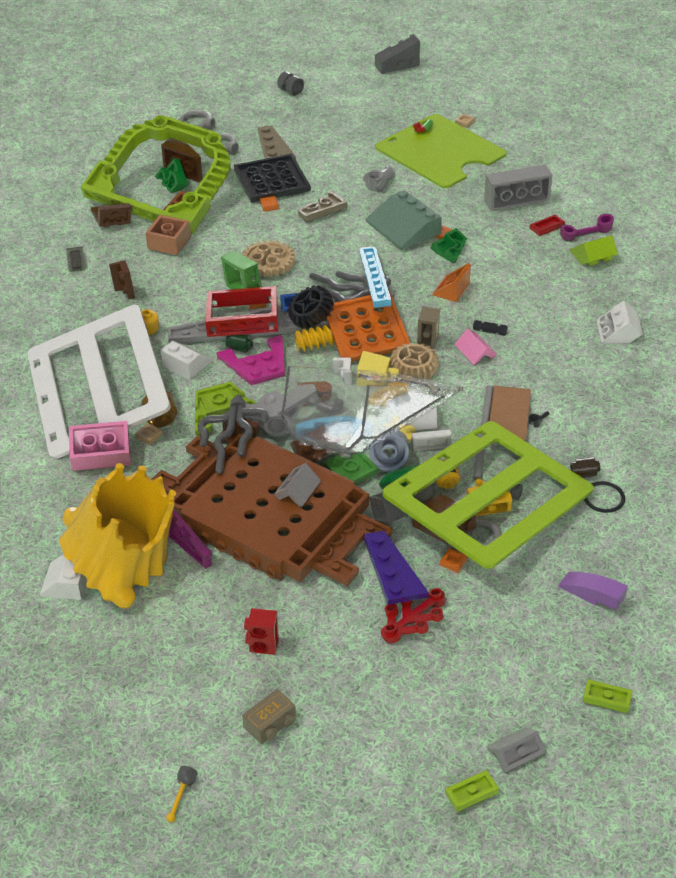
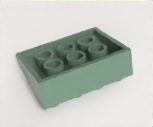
[365,190,442,250]

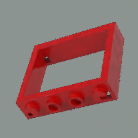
[205,286,278,337]

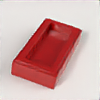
[529,214,565,236]

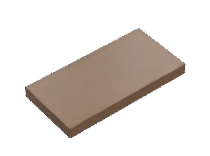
[490,386,531,441]

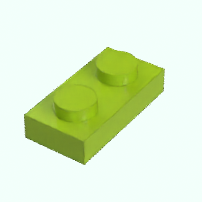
[583,679,633,714]
[445,770,499,812]

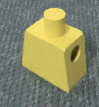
[356,351,399,387]

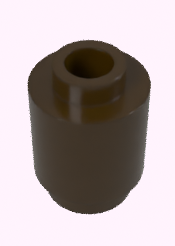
[570,457,600,478]

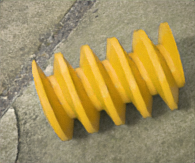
[294,325,333,352]

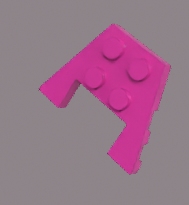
[216,335,285,385]

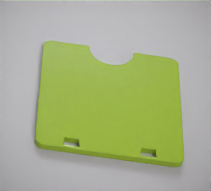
[375,114,507,188]

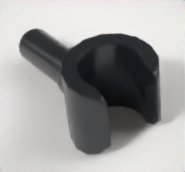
[528,411,550,428]

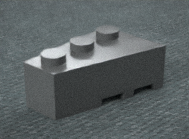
[369,485,434,523]

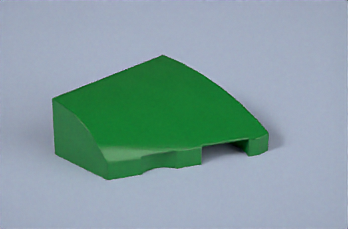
[155,159,188,193]
[430,228,467,263]

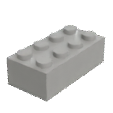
[484,164,553,211]

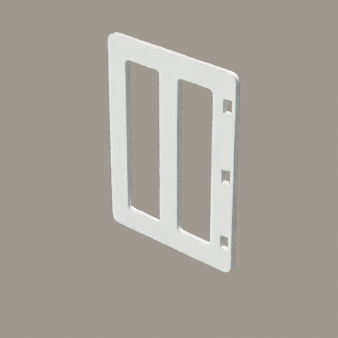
[27,305,171,459]

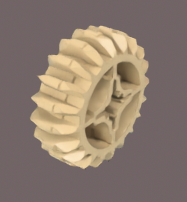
[390,342,439,383]

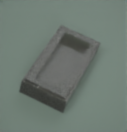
[66,246,86,272]

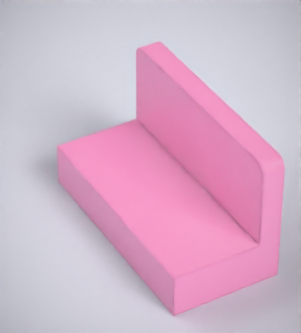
[455,328,497,365]

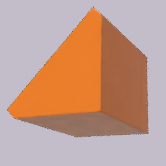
[432,263,471,302]

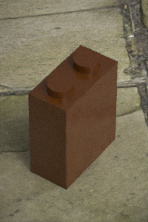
[412,493,476,544]

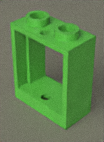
[221,250,262,289]

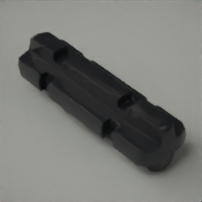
[473,320,508,336]

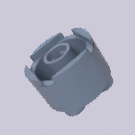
[370,428,410,471]

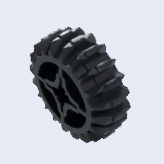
[287,285,334,330]

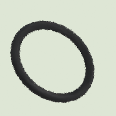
[584,481,625,513]

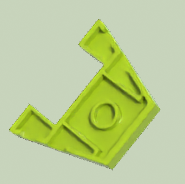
[195,381,256,436]

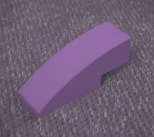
[558,572,628,610]

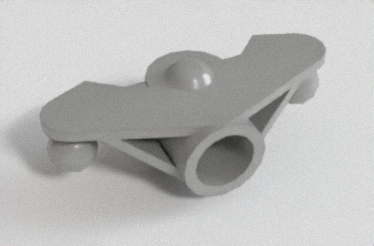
[244,384,318,436]

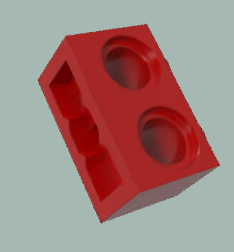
[244,608,279,655]

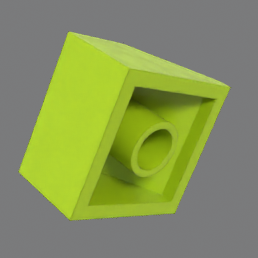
[569,235,618,267]

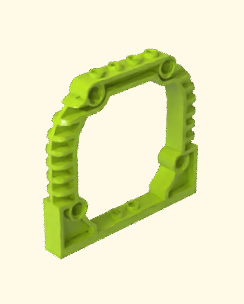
[80,115,231,234]

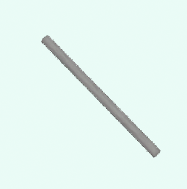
[473,385,494,480]

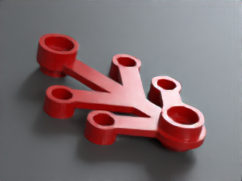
[381,588,446,643]

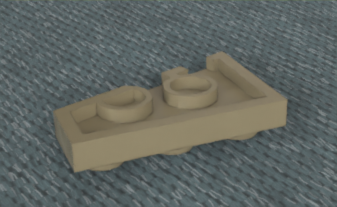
[298,191,348,222]

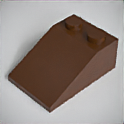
[161,138,203,183]

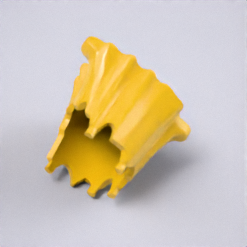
[59,463,176,609]

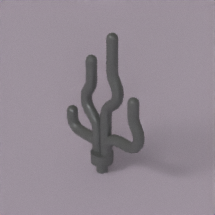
[309,271,394,302]
[197,395,269,475]

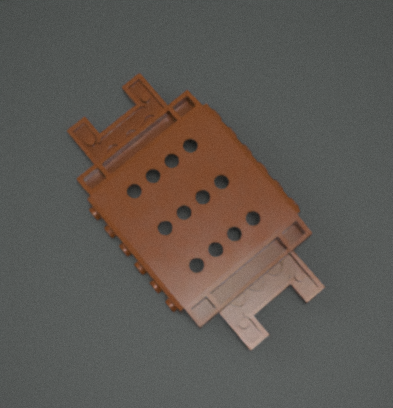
[152,433,393,587]

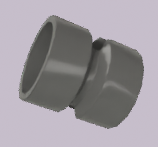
[277,71,304,96]

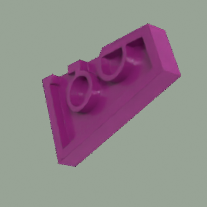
[169,509,212,569]

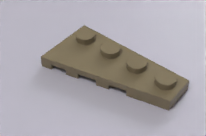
[257,126,296,159]

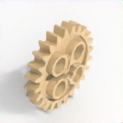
[242,240,295,278]

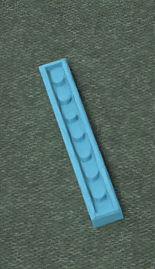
[359,247,391,308]

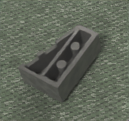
[375,34,420,74]

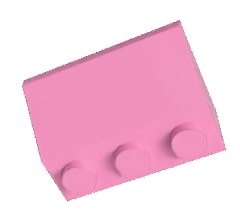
[69,421,131,471]

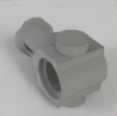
[363,166,395,192]

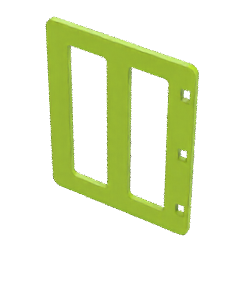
[382,421,594,569]

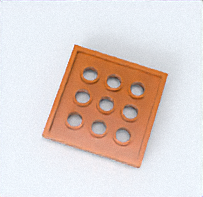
[326,291,411,362]

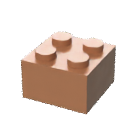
[146,215,191,255]

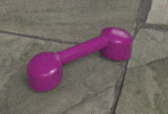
[560,213,614,241]

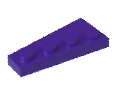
[364,531,429,605]

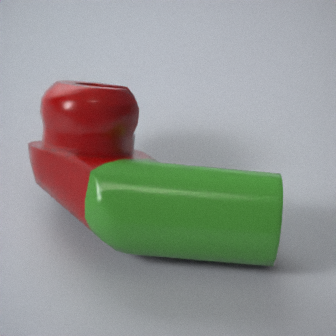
[413,119,433,133]

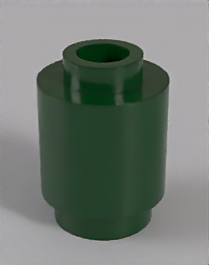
[225,334,253,353]

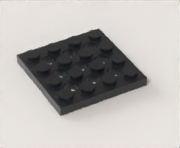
[234,153,311,203]

